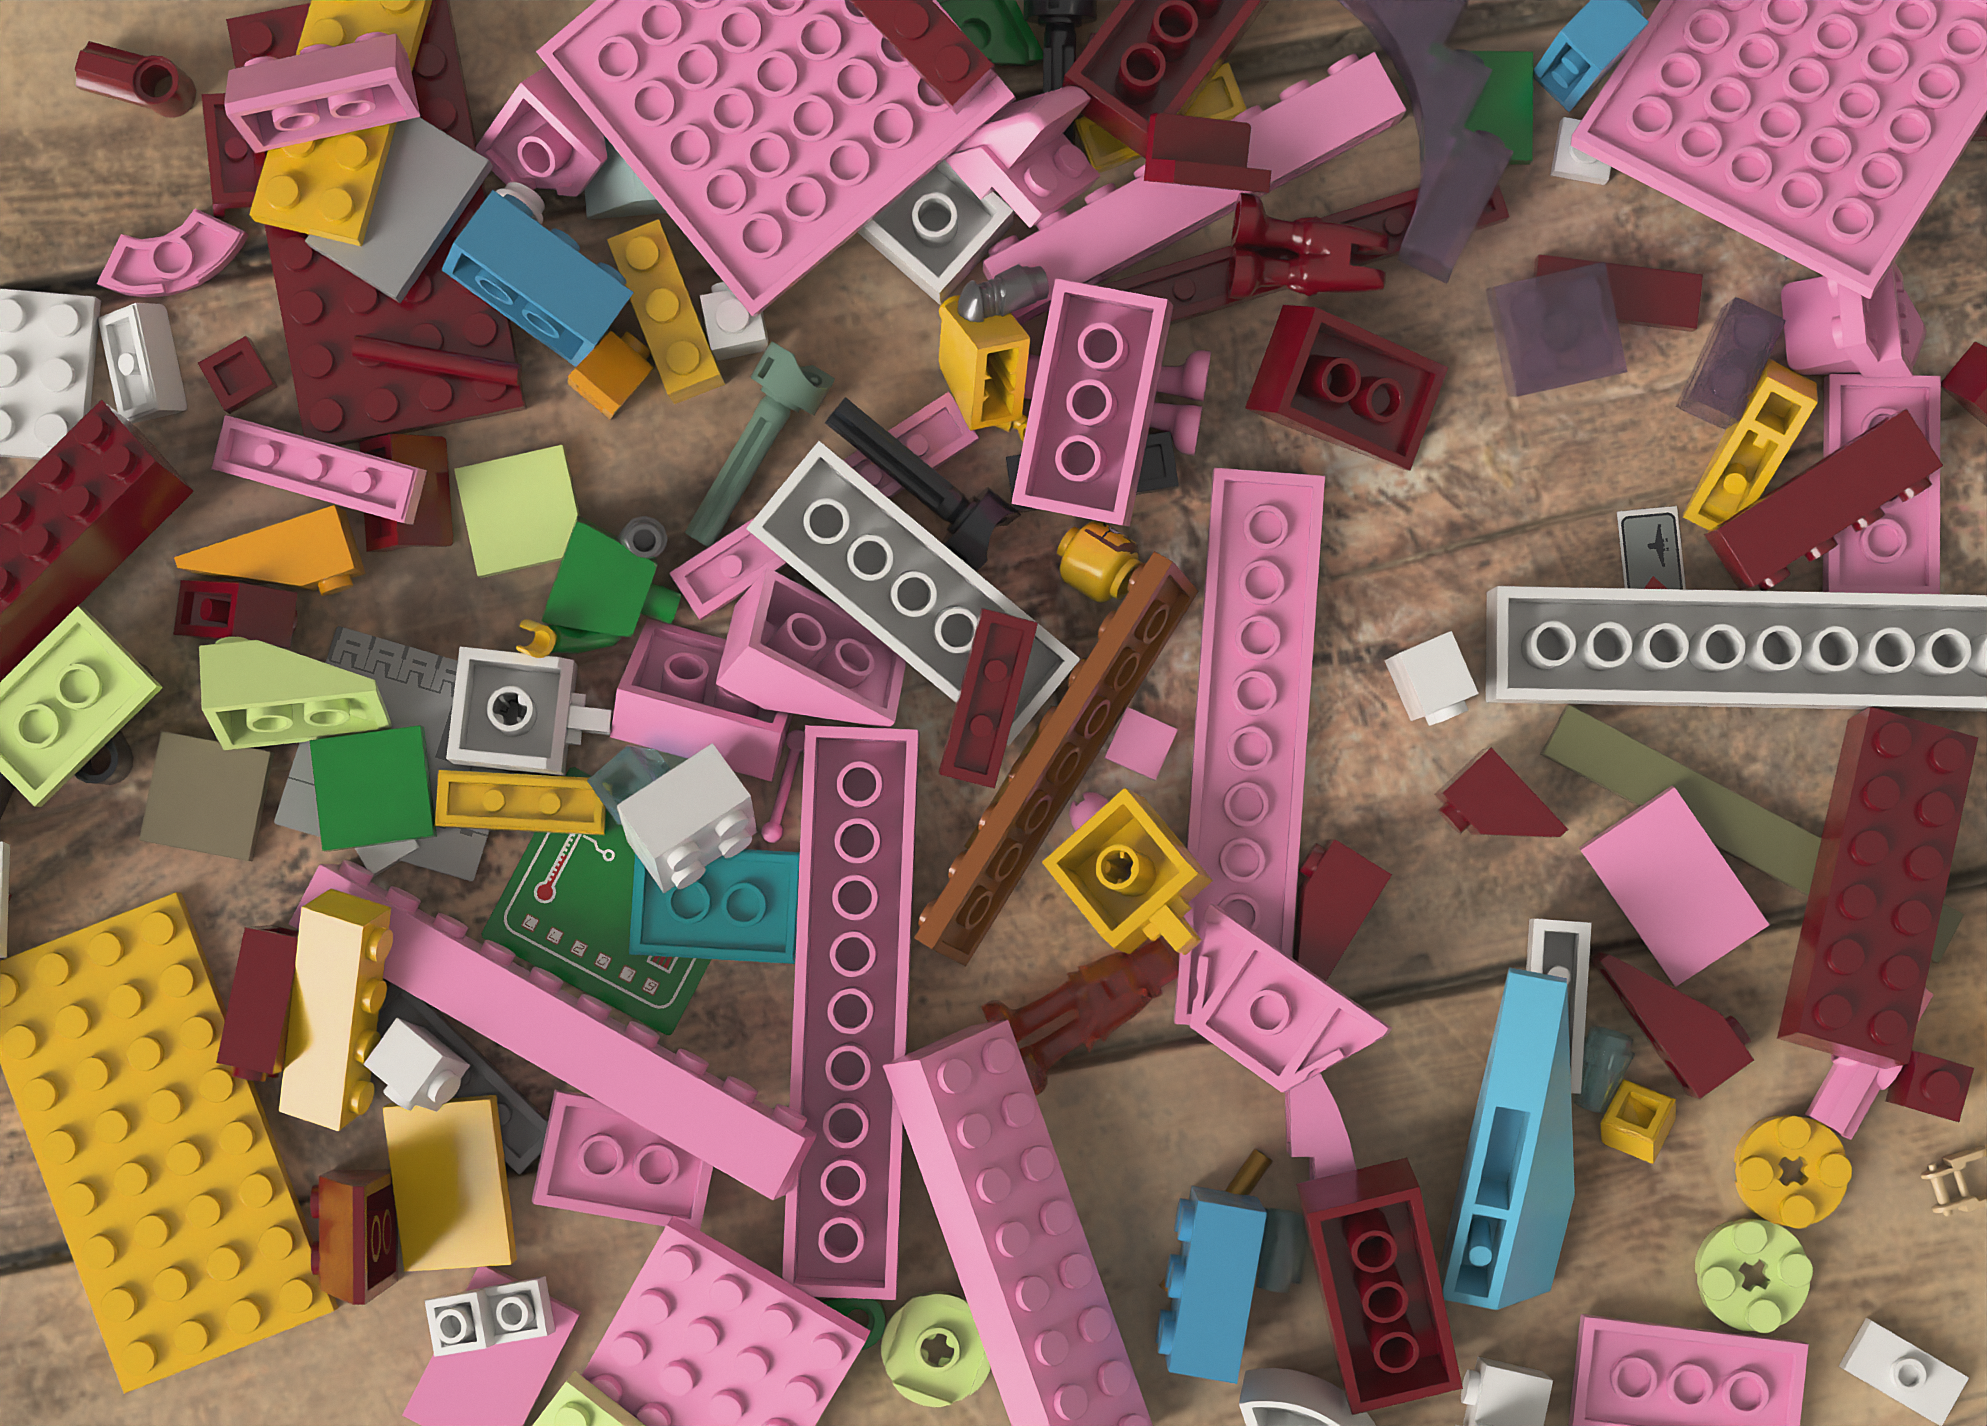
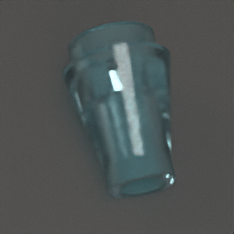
[1574,1026,1635,1113]

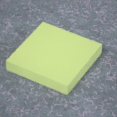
[454,445,580,578]

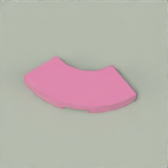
[97,208,249,297]

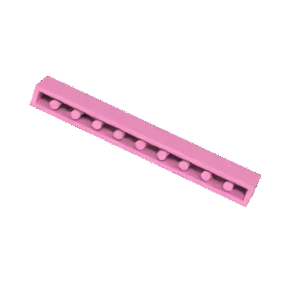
[289,860,818,1200]

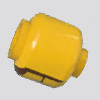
[1057,520,1142,603]

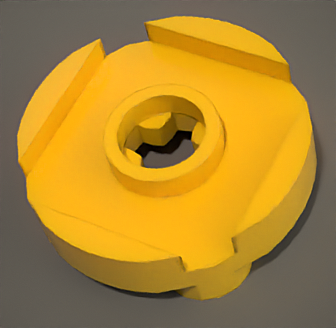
[1734,1114,1852,1229]

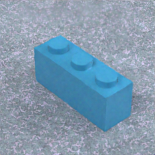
[1533,0,1649,113]

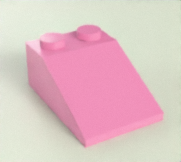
[716,567,906,728]

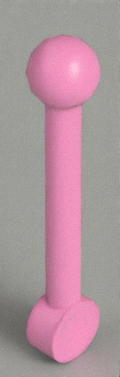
[761,730,805,843]

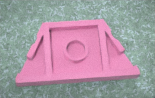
[1190,904,1392,1092]

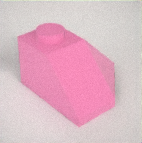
[475,65,608,197]

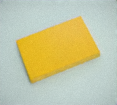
[382,1095,517,1272]

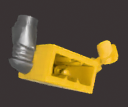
[939,264,1049,442]

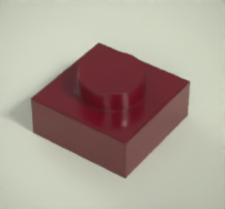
[198,336,278,414]

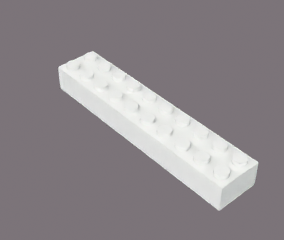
[1486,586,1987,712]

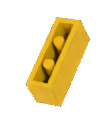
[607,219,725,404]

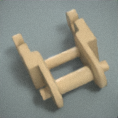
[1920,1145,1987,1216]

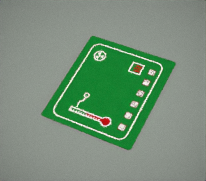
[481,767,712,1035]

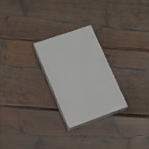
[305,117,493,303]

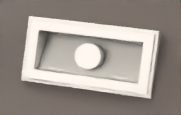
[98,303,187,423]

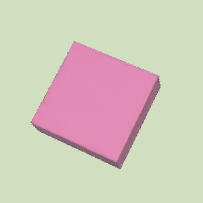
[1104,707,1178,781]

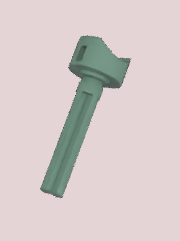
[685,341,835,547]

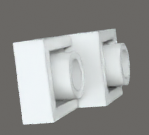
[425,1276,556,1357]

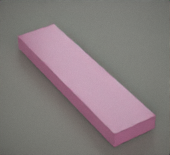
[211,415,427,525]

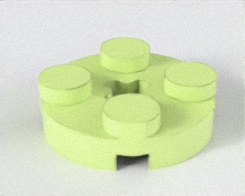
[1695,1218,1813,1333]
[881,1291,991,1407]

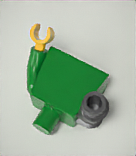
[516,516,682,658]

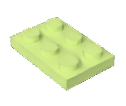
[0,606,163,807]

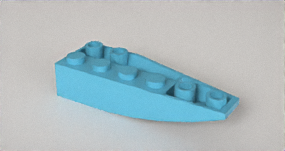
[1440,967,1575,1310]

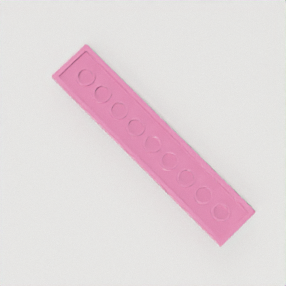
[1174,468,1325,1025]

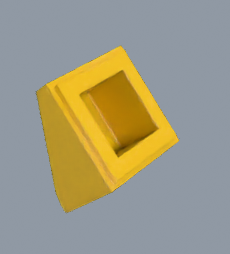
[1600,1079,1676,1164]

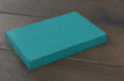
[629,849,800,964]

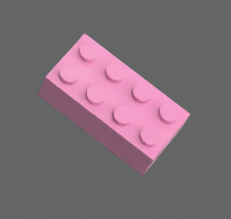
[1011,279,1174,527]

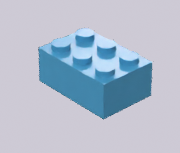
[442,190,634,367]
[1155,1185,1267,1384]

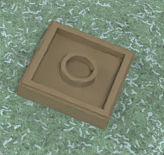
[139,731,275,861]

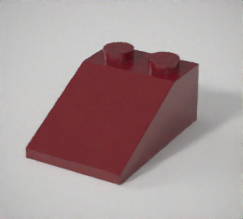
[1245,305,1448,471]
[310,1169,398,1305]

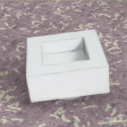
[1550,117,1611,185]

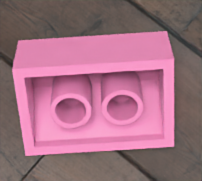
[224,32,420,153]
[610,618,794,782]

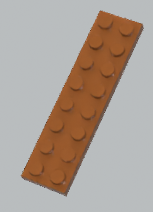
[914,551,1199,966]

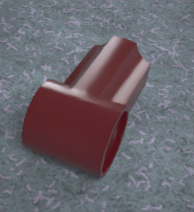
[75,41,196,118]

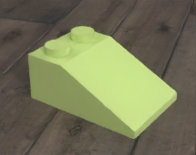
[199,637,392,750]

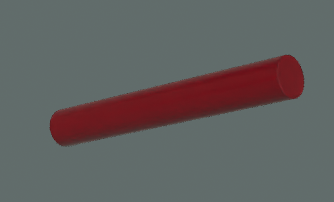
[352,335,522,386]

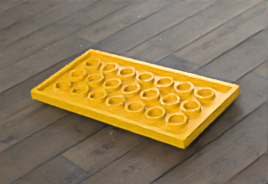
[0,892,339,1394]

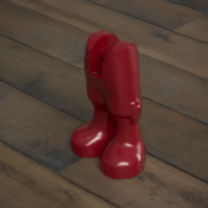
[1228,193,1390,299]

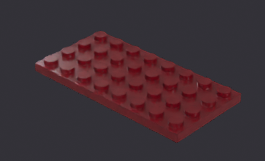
[226,0,527,446]

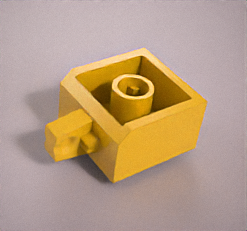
[1042,788,1213,955]

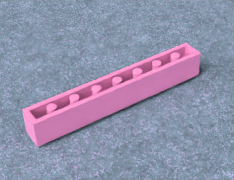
[983,52,1406,325]

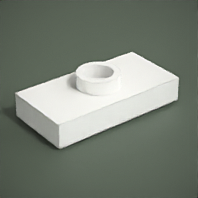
[1839,1318,1969,1426]

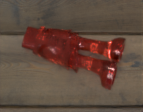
[980,938,1179,1096]

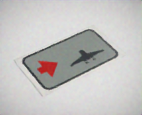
[1617,506,1686,590]

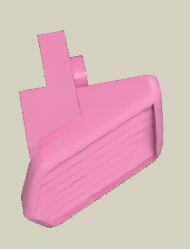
[944,86,1101,228]
[1781,261,1927,378]

